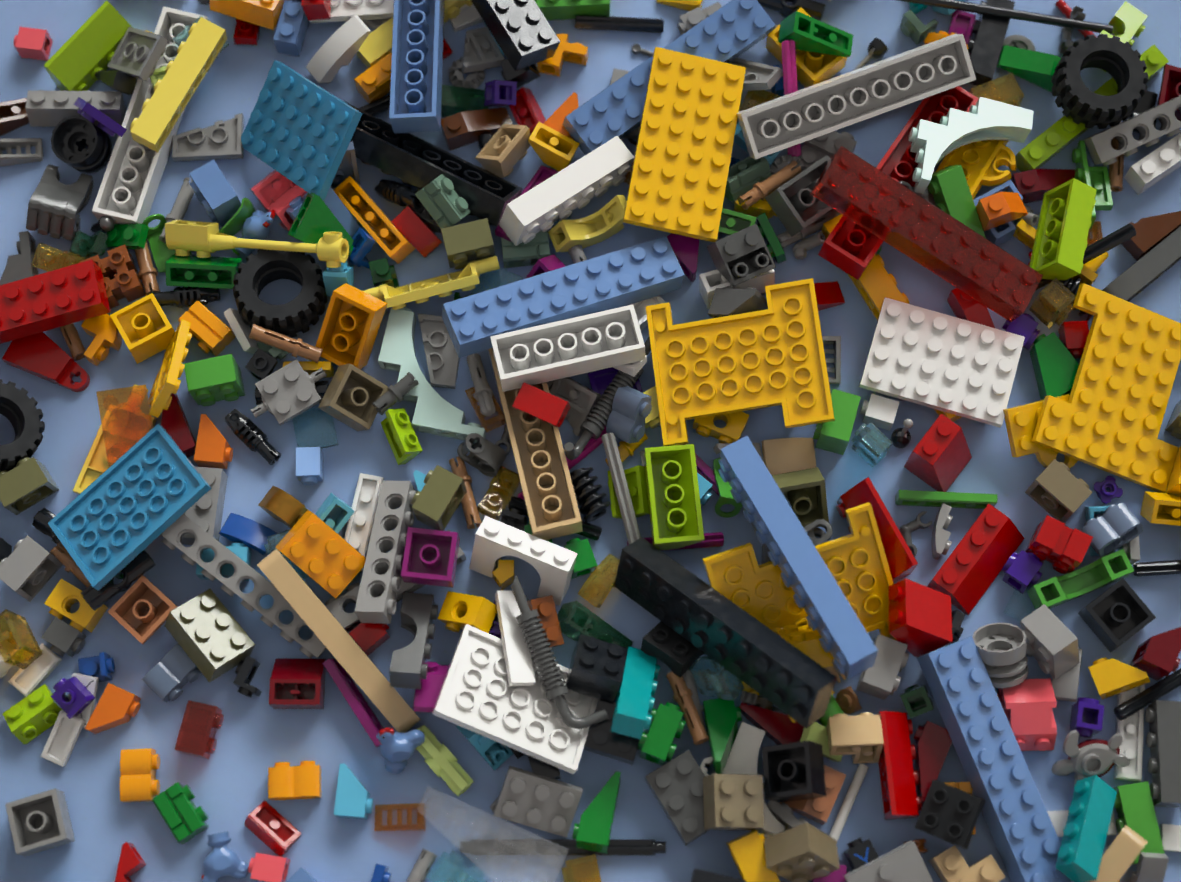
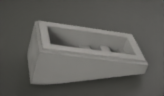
[0,138,43,166]
[822,336,841,384]

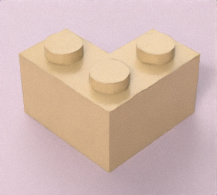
[827,712,884,764]
[928,845,1005,882]

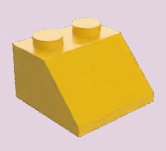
[110,293,175,364]

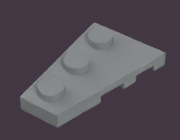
[729,58,783,91]
[172,113,244,161]
[418,314,460,389]

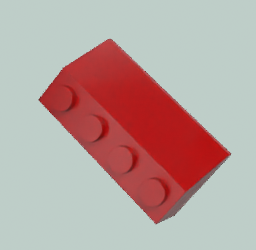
[836,477,918,583]
[928,504,1025,615]
[877,711,922,820]

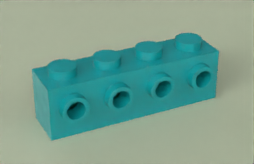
[610,646,660,739]
[1055,775,1117,882]

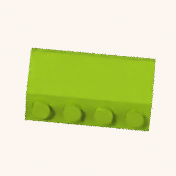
[44,0,132,91]
[1028,178,1097,280]
[644,444,704,550]

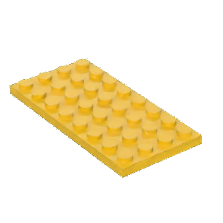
[623,47,746,242]

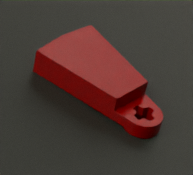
[2,332,90,392]

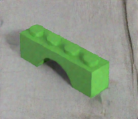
[1027,549,1134,610]

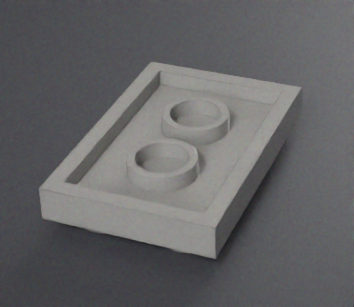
[107,27,169,81]
[493,766,583,838]

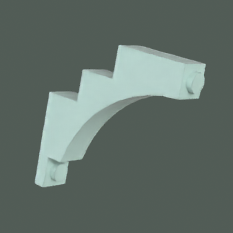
[378,307,486,443]

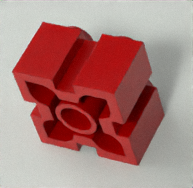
[1025,515,1093,574]

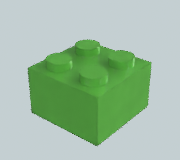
[184,354,245,406]
[813,389,861,455]

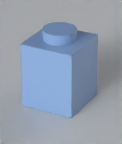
[296,447,324,485]

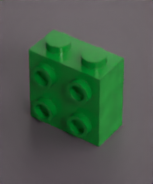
[638,702,686,766]

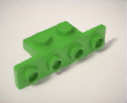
[1072,140,1113,229]

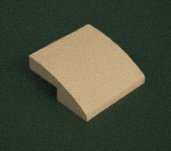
[761,438,816,475]

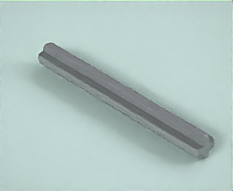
[602,433,641,545]

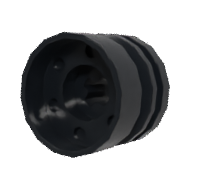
[51,116,113,173]

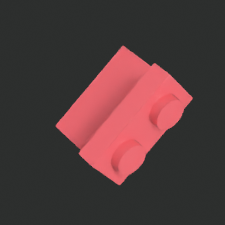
[250,170,308,231]
[997,678,1057,751]

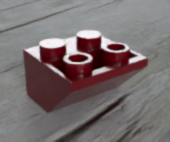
[1130,627,1181,681]
[269,658,326,709]

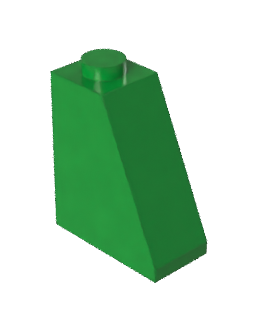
[288,193,354,257]
[1029,332,1079,400]

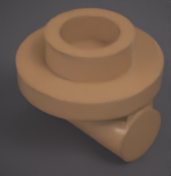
[836,686,862,714]

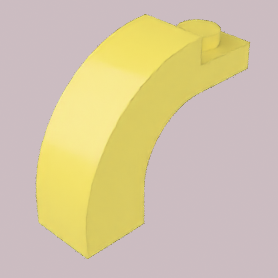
[548,195,626,252]

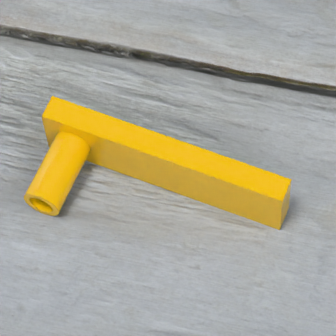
[1013,219,1109,286]

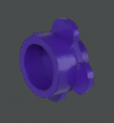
[1093,476,1123,504]

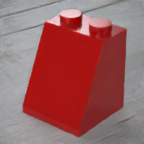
[904,414,972,492]
[888,578,953,657]

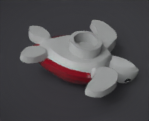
[1052,730,1130,786]

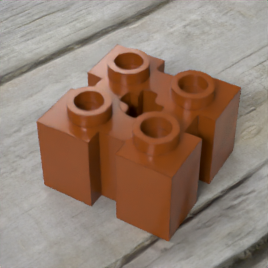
[80,245,145,309]

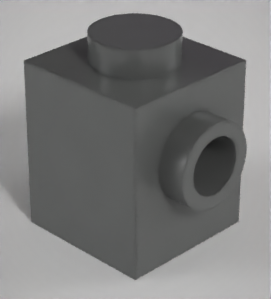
[41,617,86,657]

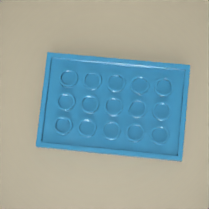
[241,60,363,201]
[48,423,211,591]

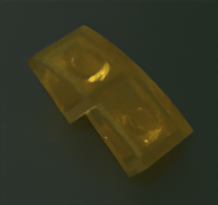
[31,243,87,272]
[477,466,520,521]
[578,554,620,608]

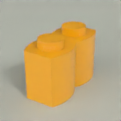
[120,748,160,803]
[268,761,322,800]

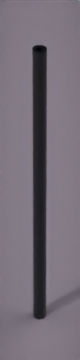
[898,0,1113,34]

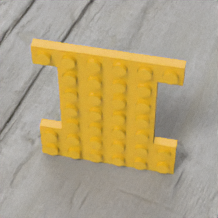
[646,278,835,446]
[1031,283,1181,493]
[702,502,897,696]

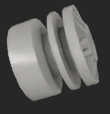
[973,623,1028,688]

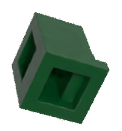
[368,258,399,288]
[900,684,934,719]

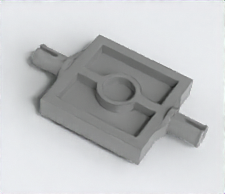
[250,359,327,426]

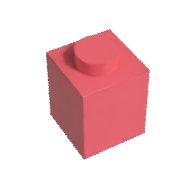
[14,27,53,61]
[248,852,290,882]

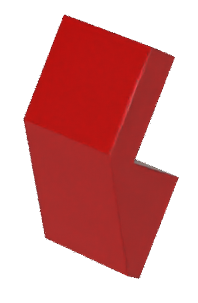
[115,842,147,882]

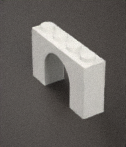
[469,516,578,606]

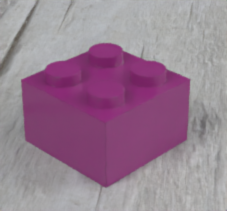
[401,527,460,588]

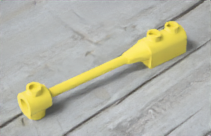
[165,220,349,268]

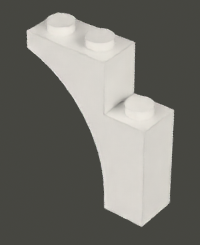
[722,722,785,838]

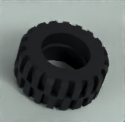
[1051,34,1148,129]
[233,249,327,338]
[0,379,45,472]

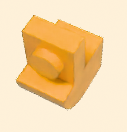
[537,34,588,77]
[81,314,122,366]

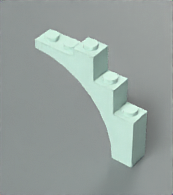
[909,97,1034,194]

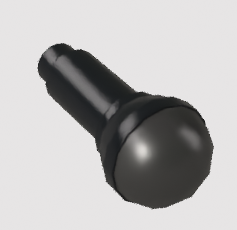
[91,216,115,233]

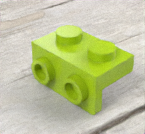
[380,408,423,465]
[607,465,649,519]
[2,684,63,745]

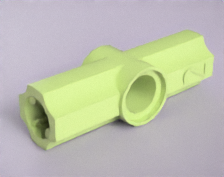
[416,725,474,796]

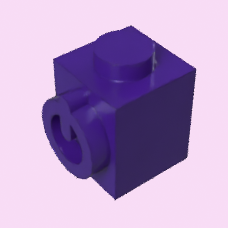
[1002,311,1040,350]
[1001,550,1043,594]
[1069,698,1104,738]

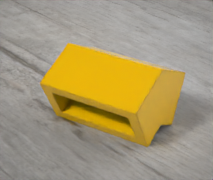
[492,560,515,590]

